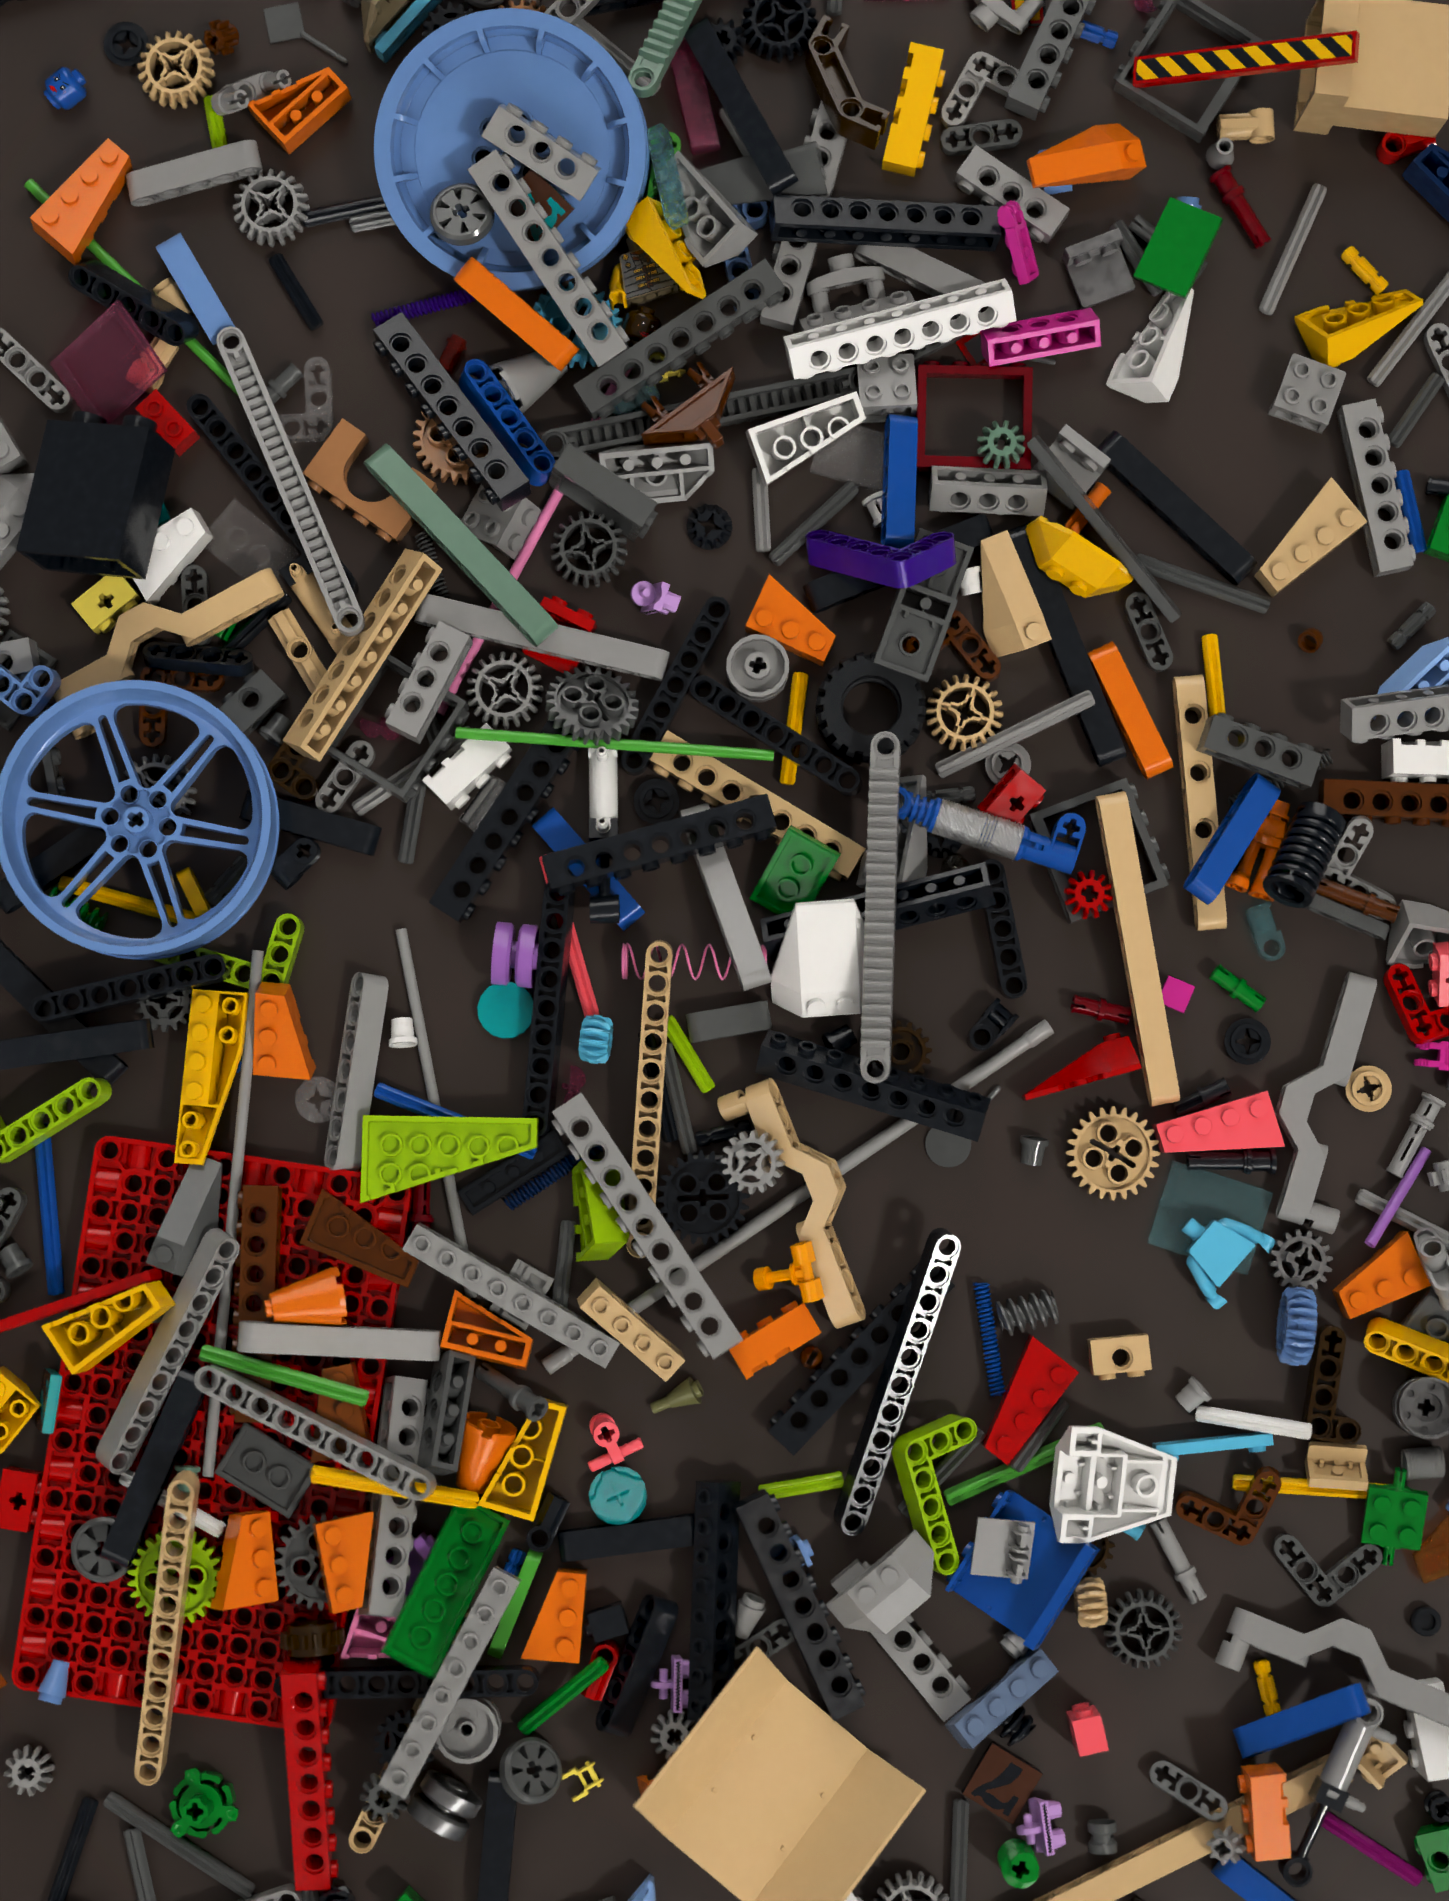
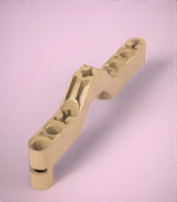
[53,568,285,740]
[717,1078,866,1329]

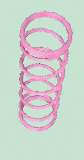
[621,943,767,981]

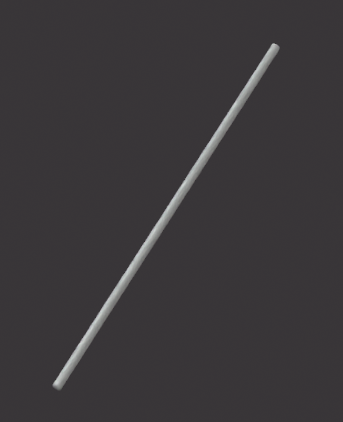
[202,950,264,1477]

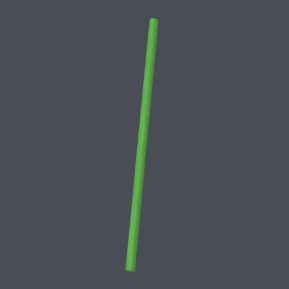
[24,178,239,397]
[455,727,774,761]

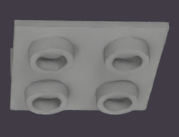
[970,1517,1036,1584]

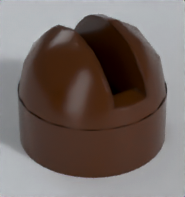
[1298,628,1323,653]
[800,1346,823,1370]

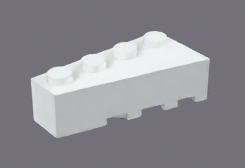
[746,391,866,487]

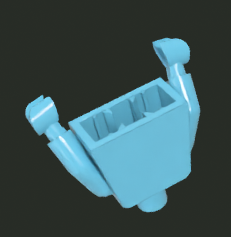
[1181,1217,1275,1309]

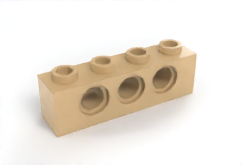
[577,1277,686,1382]

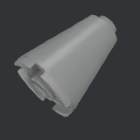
[489,351,569,414]

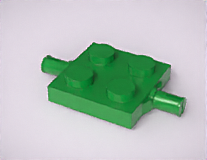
[1360,1467,1429,1566]

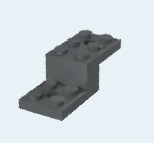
[873,528,974,683]

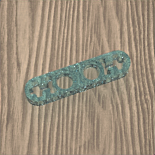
[647,123,689,230]

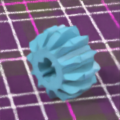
[578,1014,614,1064]

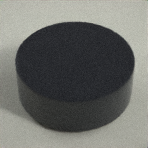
[1410,1606,1441,1637]

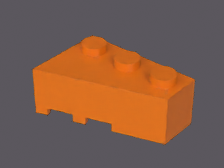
[248,67,352,155]
[253,981,316,1080]
[1332,1230,1431,1319]
[440,1290,534,1370]
[729,1300,822,1380]

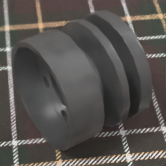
[1392,1377,1449,1439]

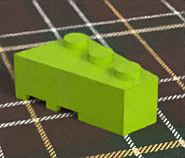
[572,1159,629,1262]

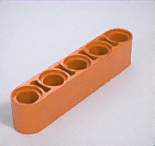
[453,256,580,372]
[1087,641,1173,780]

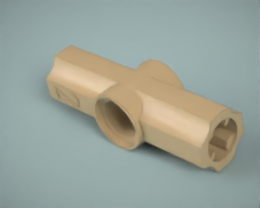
[268,608,327,694]

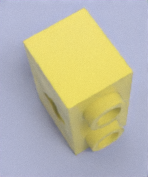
[71,576,142,635]

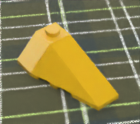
[625,196,707,299]
[1295,289,1423,367]

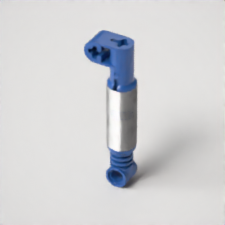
[899,786,1086,875]

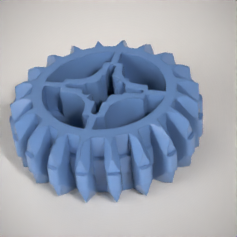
[1275,1286,1318,1366]

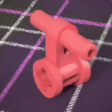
[588,1413,644,1472]

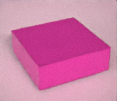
[1162,975,1195,1014]

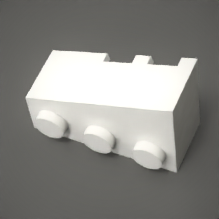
[133,508,214,606]
[1402,1677,1449,1782]

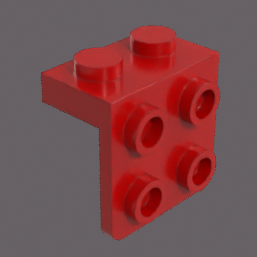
[522,596,597,675]

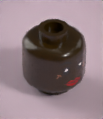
[622,306,661,347]

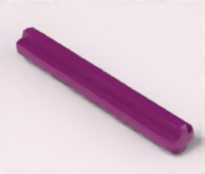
[1321,1811,1423,1887]

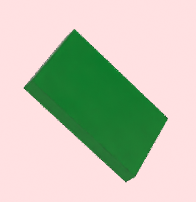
[1133,197,1223,299]
[749,825,841,915]

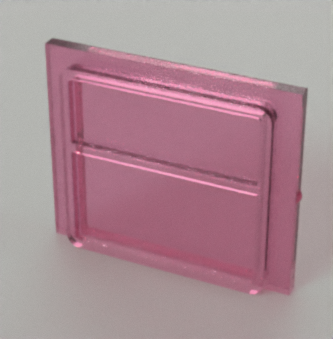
[50,300,168,424]

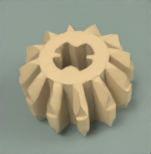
[1073,1577,1108,1628]

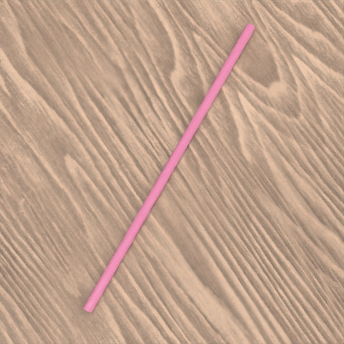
[437,368,632,715]

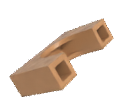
[303,418,438,544]

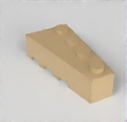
[1254,477,1368,598]

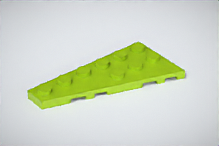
[360,1115,538,1203]

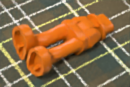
[1225,799,1291,901]

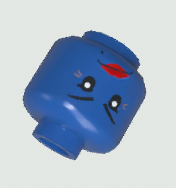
[44,67,87,110]

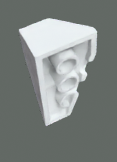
[1106,288,1194,403]

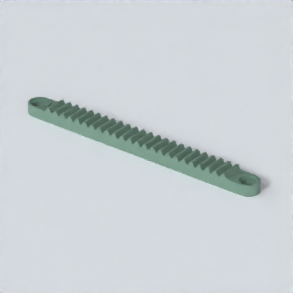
[628,0,702,98]

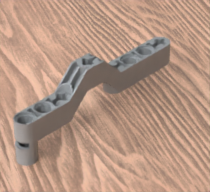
[1275,971,1377,1235]
[1215,1607,1449,1727]

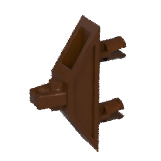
[641,362,735,450]

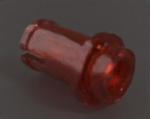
[439,334,467,373]

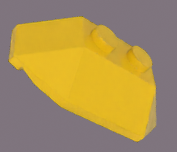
[1025,516,1134,598]

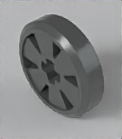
[430,183,495,246]
[71,1516,137,1583]
[499,1737,562,1805]

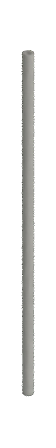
[395,928,478,1299]

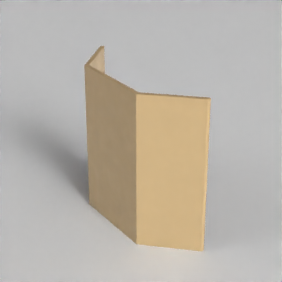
[633,1646,927,1901]

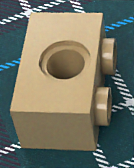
[1087,1333,1152,1380]

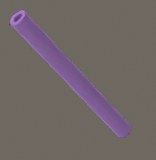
[1364,1147,1432,1248]

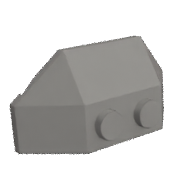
[598,441,715,504]
[0,473,35,570]
[826,1529,934,1634]

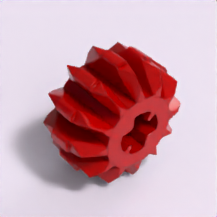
[1063,870,1113,920]

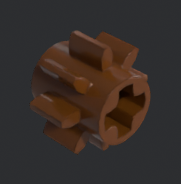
[204,19,239,56]

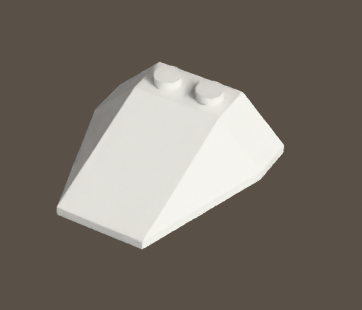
[770,899,865,1018]
[1049,1426,1177,1543]

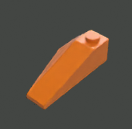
[1026,123,1147,188]

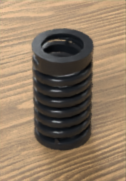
[1263,801,1346,908]

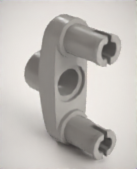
[970,0,1044,35]
[211,69,292,116]
[805,253,886,313]
[1413,1228,1449,1311]

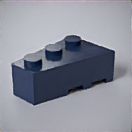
[1402,143,1449,222]

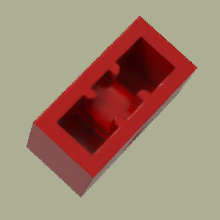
[135,389,200,457]
[977,763,1046,824]
[0,1466,43,1533]

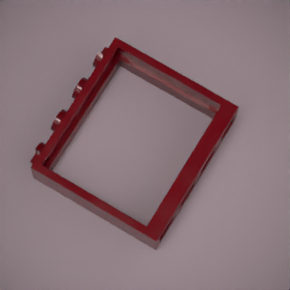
[916,361,1033,473]

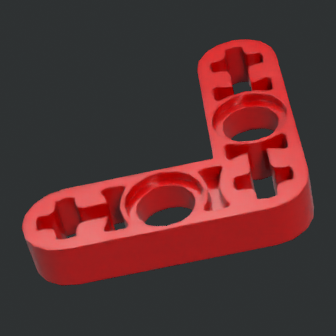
[1383,963,1449,1045]

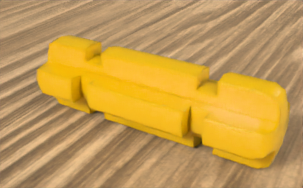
[1340,246,1388,295]
[1253,1659,1281,1716]

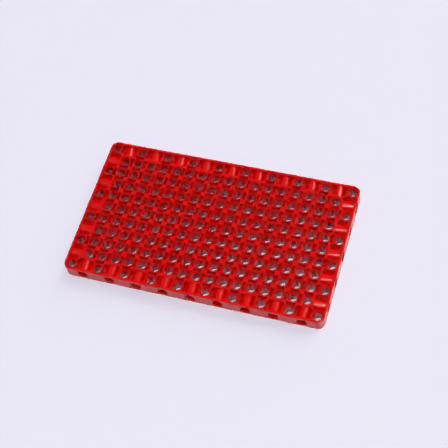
[12,1136,413,1729]

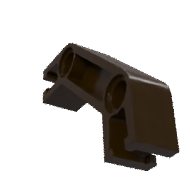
[805,15,890,150]

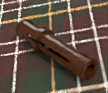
[1316,877,1400,923]

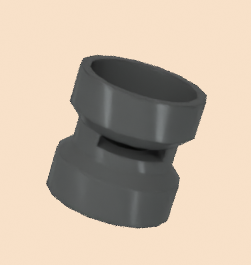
[1087,1819,1118,1855]

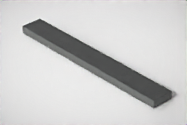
[1027,435,1182,623]

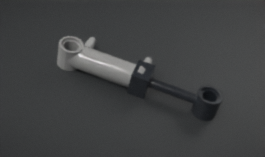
[1278,1694,1397,1888]

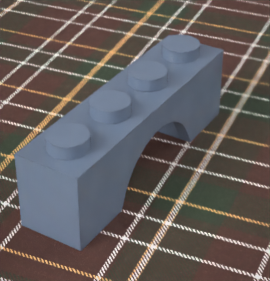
[945,1648,1059,1749]

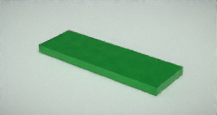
[381,1505,510,1680]

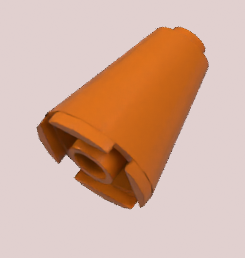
[264,1267,347,1326]
[456,1411,517,1494]

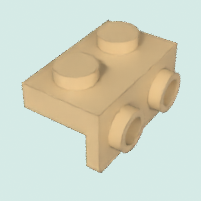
[1305,1441,1369,1491]
[1358,1714,1409,1790]

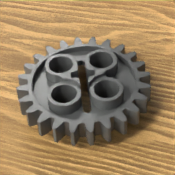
[545,666,639,746]
[275,1513,338,1611]

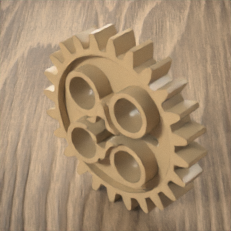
[1065,1106,1161,1200]

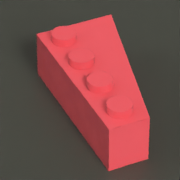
[1152,1091,1285,1153]

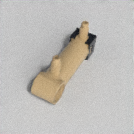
[279,554,352,654]

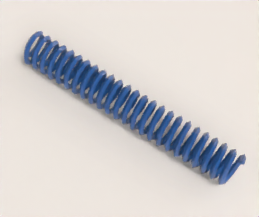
[973,1282,1006,1396]

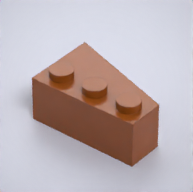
[311,1361,372,1463]

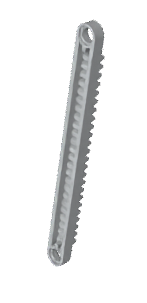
[216,326,365,637]
[860,731,901,1084]

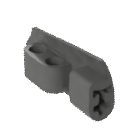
[699,141,827,205]

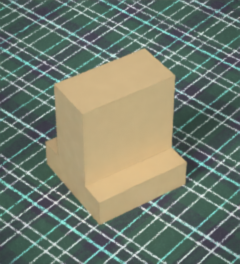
[1293,0,1449,138]

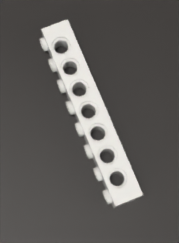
[783,278,1017,380]

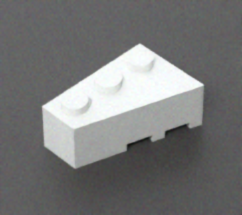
[422,723,513,811]
[1381,738,1449,784]

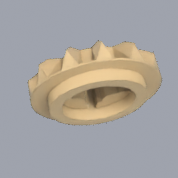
[1345,1066,1392,1112]

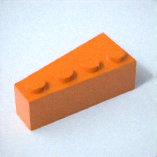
[30,138,133,265]

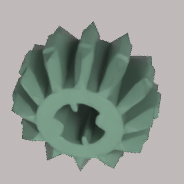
[976,420,1025,470]

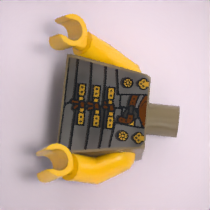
[609,237,684,310]

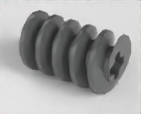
[995,1290,1059,1336]

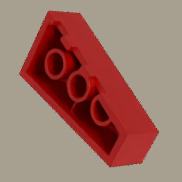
[982,1334,1079,1465]

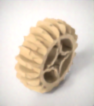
[137,30,215,110]
[926,674,1004,751]

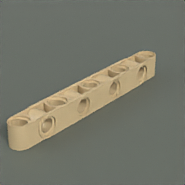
[1172,675,1227,931]

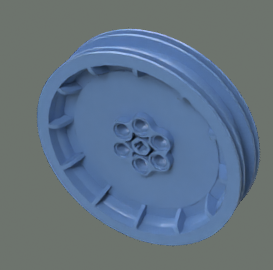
[374,8,650,291]

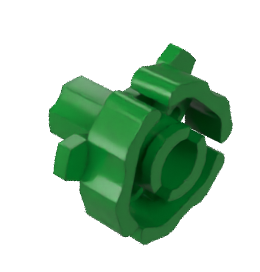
[169,1767,239,1838]

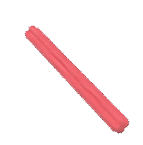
[539,853,600,1017]

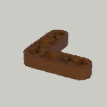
[902,610,1001,682]
[139,666,225,749]
[1175,1466,1282,1546]

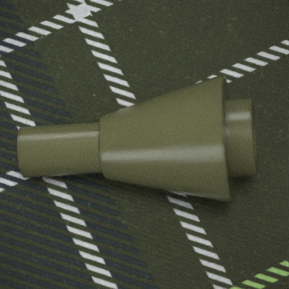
[650,1376,704,1414]

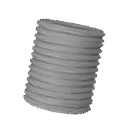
[1401,1446,1445,1481]

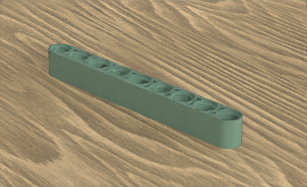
[364,443,559,647]

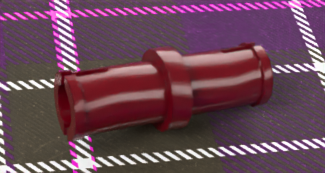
[1070,994,1131,1025]

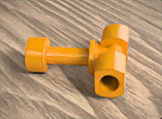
[753,1240,824,1303]

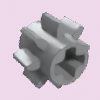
[1427,1160,1449,1192]
[1207,1826,1247,1866]

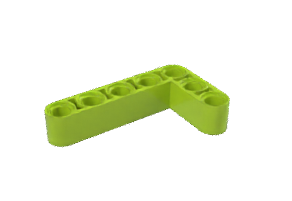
[154,913,304,989]
[0,1078,112,1163]
[891,1414,977,1575]

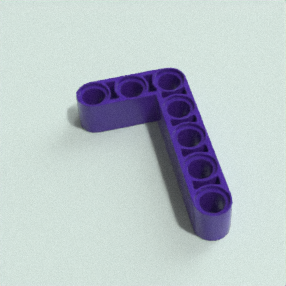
[805,530,956,588]

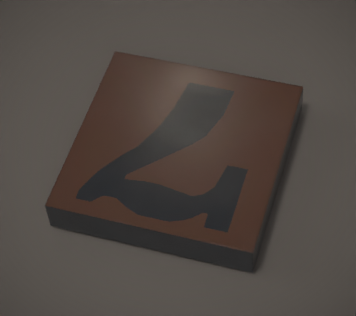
[962,1741,1043,1825]

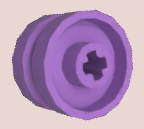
[491,921,539,988]

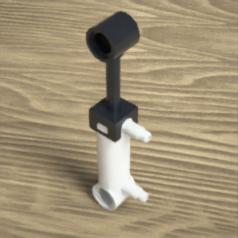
[588,737,620,924]

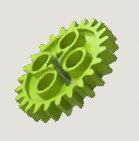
[127,1531,222,1626]

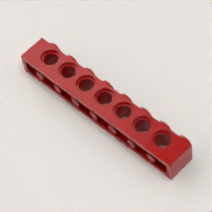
[280,1660,339,1891]

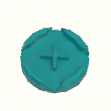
[477,982,533,1039]
[588,1466,648,1525]

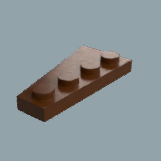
[300,1189,420,1288]

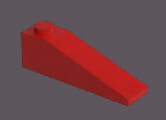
[1022,1032,1142,1101]

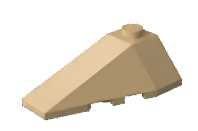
[980,530,1052,657]

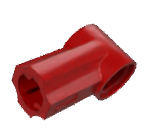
[1376,132,1437,165]
[581,1639,621,1701]

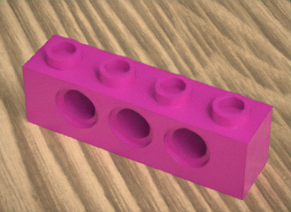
[980,307,1101,367]

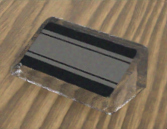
[459,775,506,832]

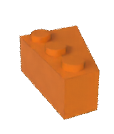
[745,574,836,667]
[210,1510,279,1611]
[312,1511,374,1614]
[521,1568,588,1663]
[1237,1762,1291,1862]

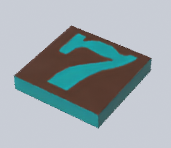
[511,169,575,241]
[35,1368,62,1434]

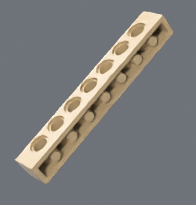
[282,548,443,762]
[650,730,866,881]

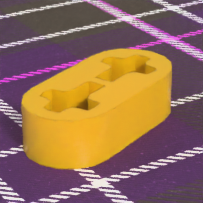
[176,867,211,917]

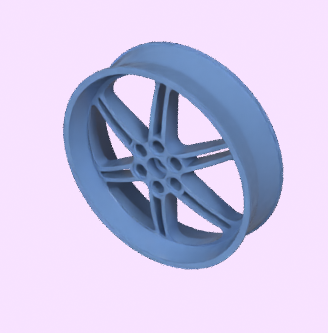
[0,680,280,960]

